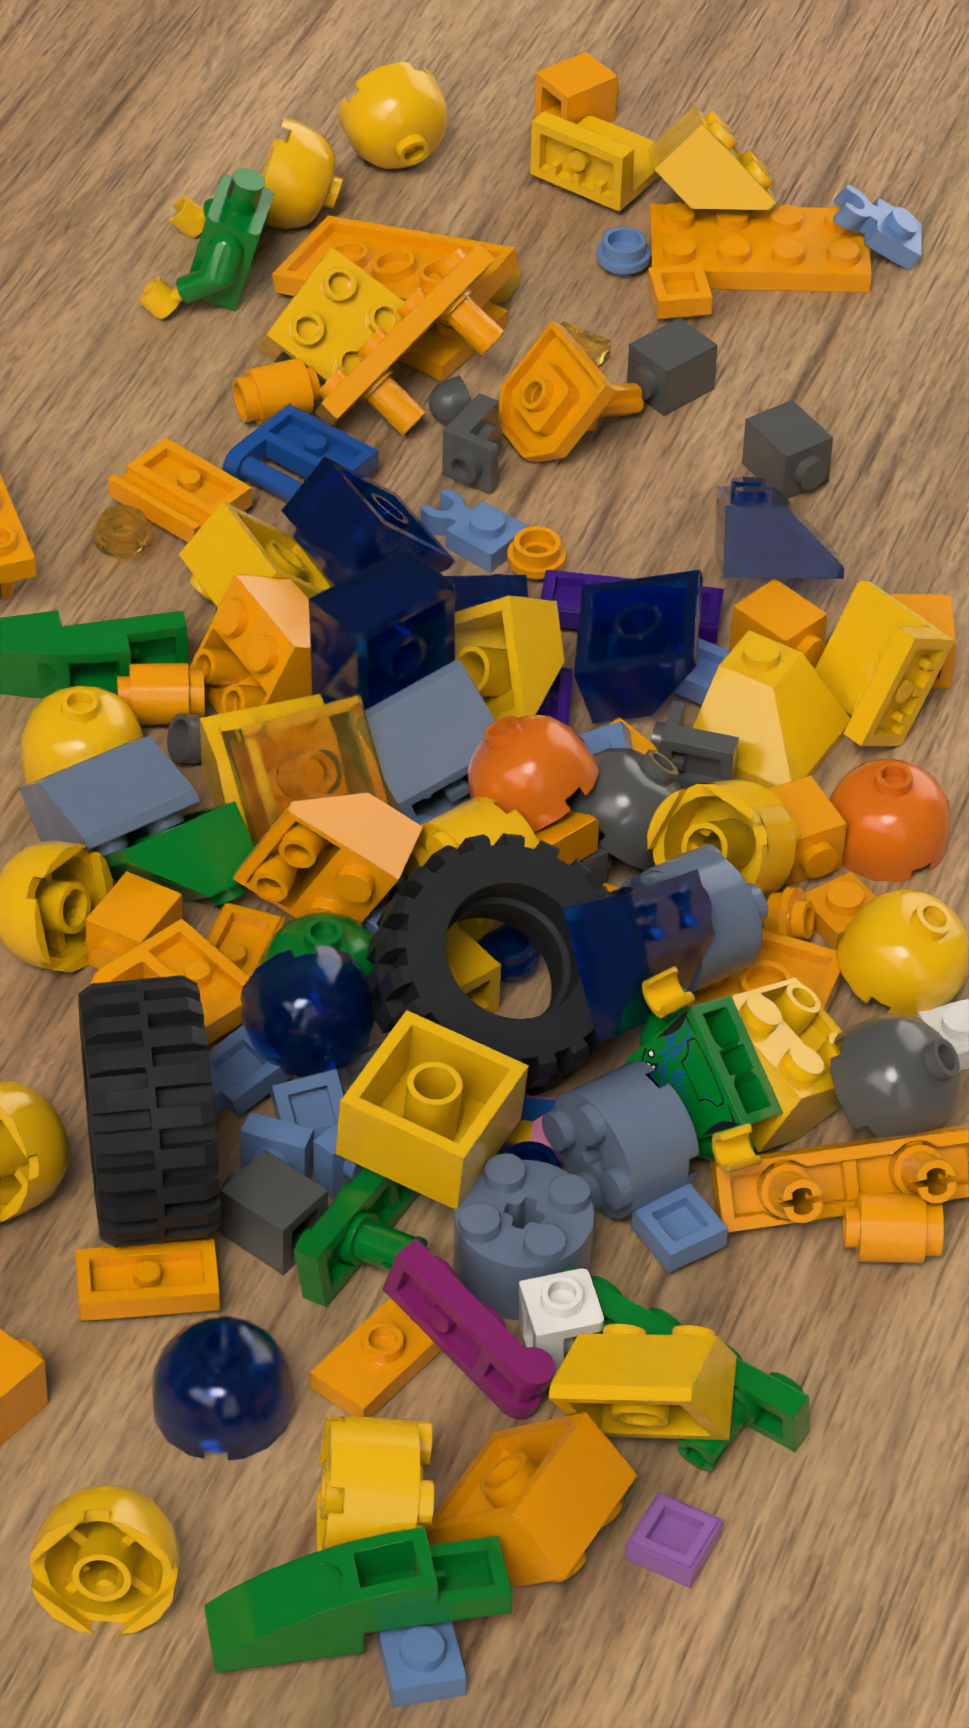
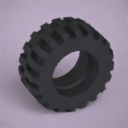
[366,833,633,1096]
[78,975,221,1248]

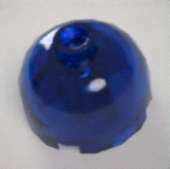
[240,945,376,1079]
[151,1315,294,1460]

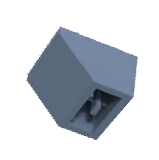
[348,659,495,819]
[19,736,200,856]

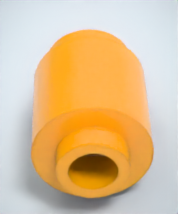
[232,358,321,425]
[117,663,205,725]
[842,1193,944,1263]

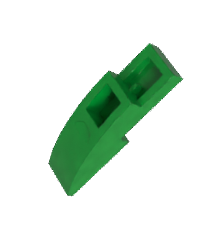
[0,610,189,699]
[204,1527,512,1673]

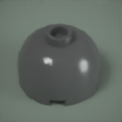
[565,748,682,870]
[830,1013,960,1137]

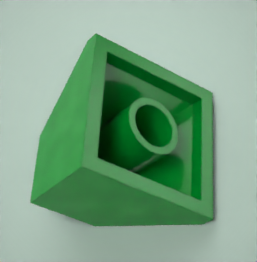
[103,801,254,906]

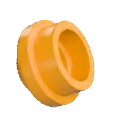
[507,526,566,580]
[764,887,815,940]

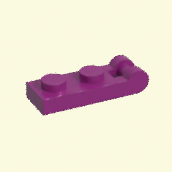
[382,1239,556,1420]

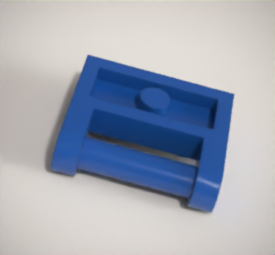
[223,404,378,523]

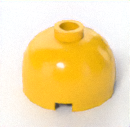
[338,62,448,170]
[262,116,343,230]
[20,686,143,784]
[0,841,113,973]
[836,888,969,1017]
[0,1081,69,1222]
[29,1484,180,1635]

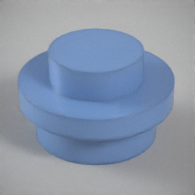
[596,227,651,276]

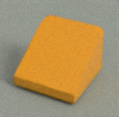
[534,811,599,865]

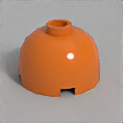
[467,715,599,832]
[830,759,950,882]

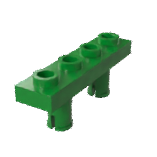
[294,1151,501,1307]
[564,1267,810,1472]

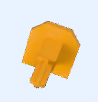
[498,321,644,463]

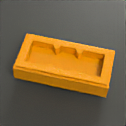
[399,301,508,381]
[310,1298,442,1417]

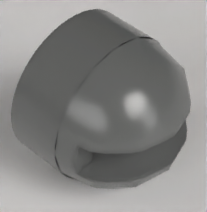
[429,375,471,425]
[167,713,203,764]

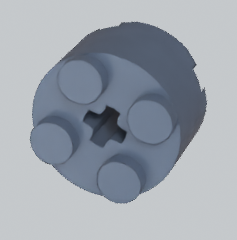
[615,844,768,994]
[542,1061,699,1219]
[453,1153,594,1320]

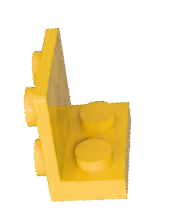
[530,111,660,212]
[256,247,404,403]
[815,581,955,746]

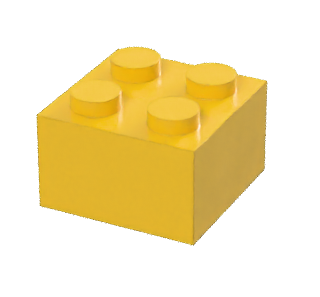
[335,1010,529,1209]

